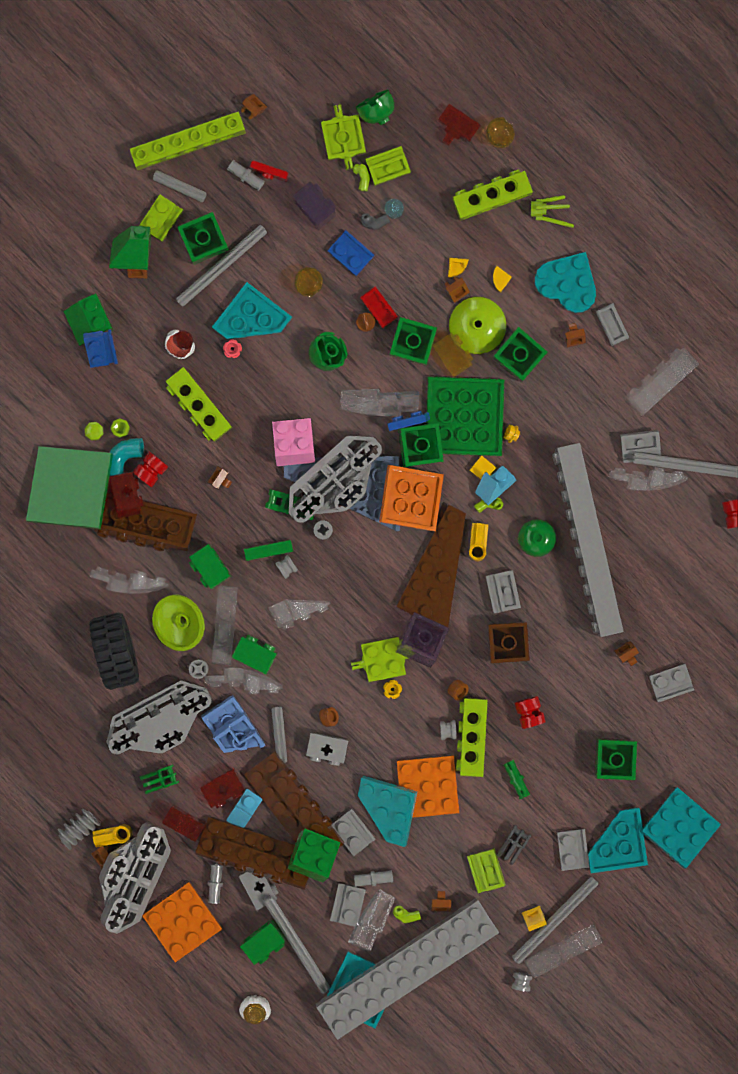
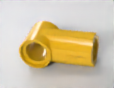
[469,523,489,562]
[93,824,133,848]

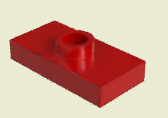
[250,160,289,182]
[360,286,398,328]

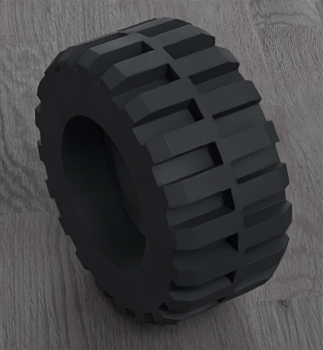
[89,612,139,690]

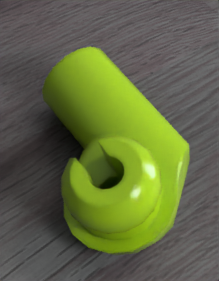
[353,164,370,192]
[474,497,503,514]
[393,905,421,923]

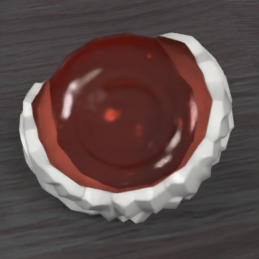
[165,330,195,359]

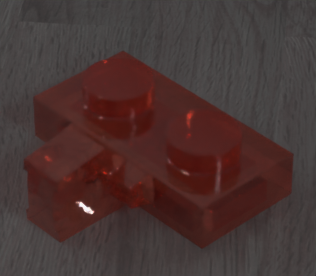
[438,104,481,146]

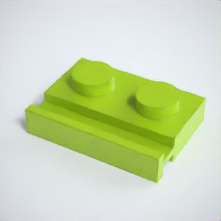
[365,146,411,186]
[139,194,184,242]
[467,848,506,893]

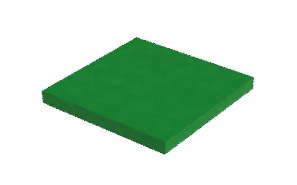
[426,377,505,456]
[26,446,113,529]

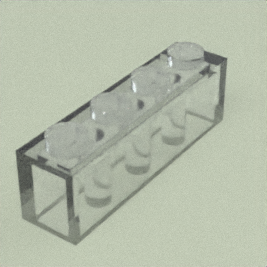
[626,347,699,417]

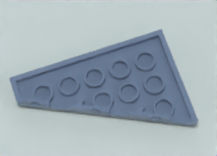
[284,456,400,531]

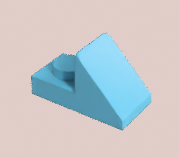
[475,466,516,505]
[226,788,263,828]

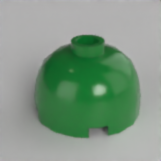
[356,89,395,125]
[308,332,348,371]
[518,519,556,557]

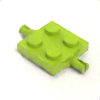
[321,105,366,170]
[351,637,416,682]

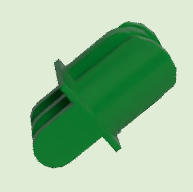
[139,764,179,794]

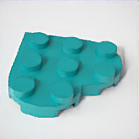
[534,252,596,313]

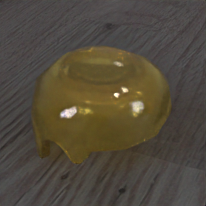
[486,117,515,149]
[294,267,323,297]

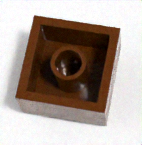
[487,622,530,663]

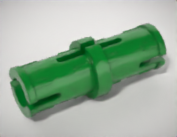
[503,760,530,799]

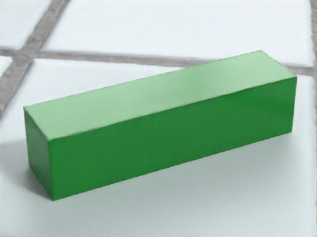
[244,540,293,561]

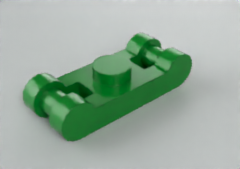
[265,489,318,520]

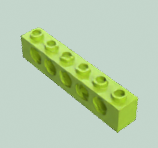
[130,111,246,170]

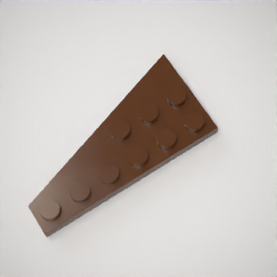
[396,505,466,633]

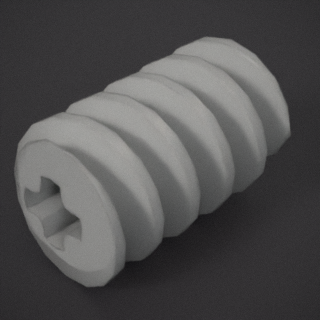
[58,809,100,850]

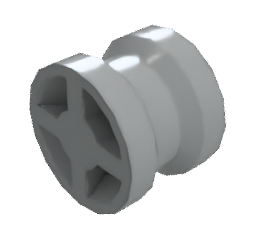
[314,520,333,540]
[275,555,298,579]
[189,659,209,679]
[440,720,456,740]
[511,972,533,992]

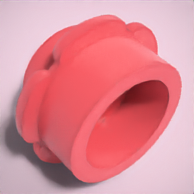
[223,339,242,358]

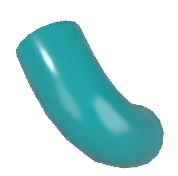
[109,438,144,479]

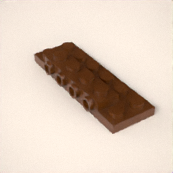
[92,493,197,552]
[244,751,345,847]
[195,817,309,890]

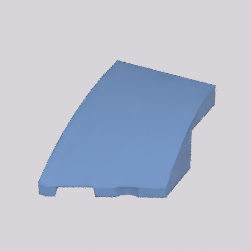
[201,695,266,753]

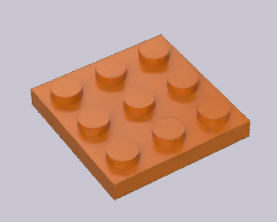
[379,465,444,531]
[397,755,459,818]
[142,881,223,962]

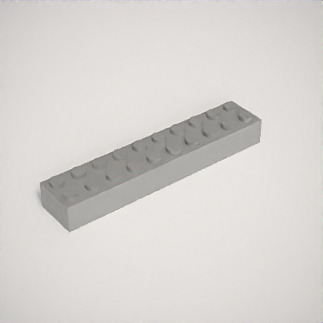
[552,443,624,637]
[316,898,499,1040]

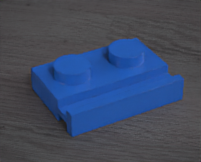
[328,230,375,277]
[83,330,118,368]
[388,411,430,431]

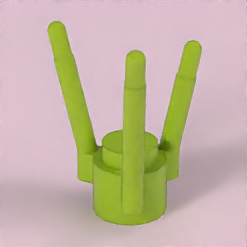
[531,195,574,228]

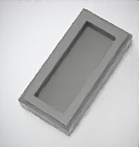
[596,303,629,346]

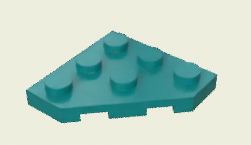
[212,282,293,340]
[358,776,418,847]
[588,807,648,873]

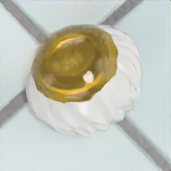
[239,995,271,1025]

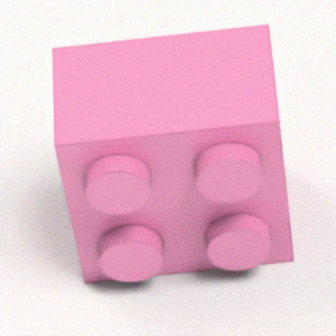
[272,418,315,466]

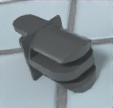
[497,825,531,865]

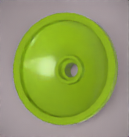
[449,297,506,354]
[152,594,205,651]

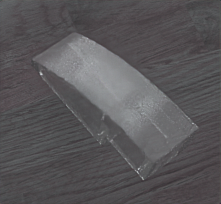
[348,890,395,951]

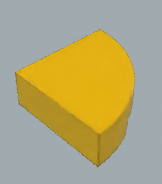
[448,258,469,278]
[493,266,512,293]

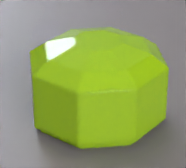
[111,418,130,438]
[85,422,104,441]

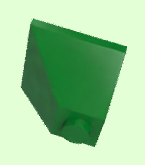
[109,226,151,270]

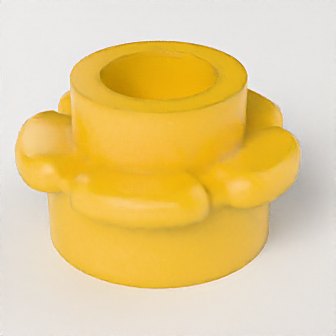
[504,424,520,443]
[383,680,402,699]

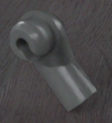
[361,213,390,230]

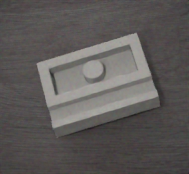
[620,430,661,463]
[485,570,521,614]
[649,664,694,702]
[332,809,376,856]
[557,829,589,871]
[330,883,366,927]

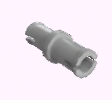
[227,160,265,191]
[208,863,223,904]
[353,870,393,887]

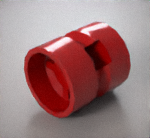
[133,451,168,488]
[722,499,738,529]
[514,696,546,729]

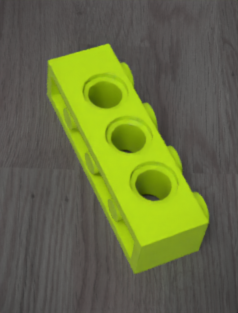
[452,170,533,221]
[166,367,232,442]
[456,698,488,777]

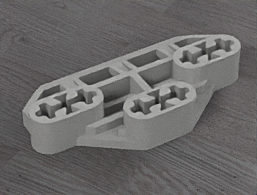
[289,436,382,523]
[106,680,212,754]
[99,822,171,934]

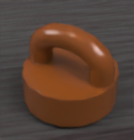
[356,313,375,332]
[448,680,469,700]
[319,707,339,727]

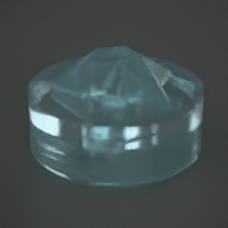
[385,199,404,219]

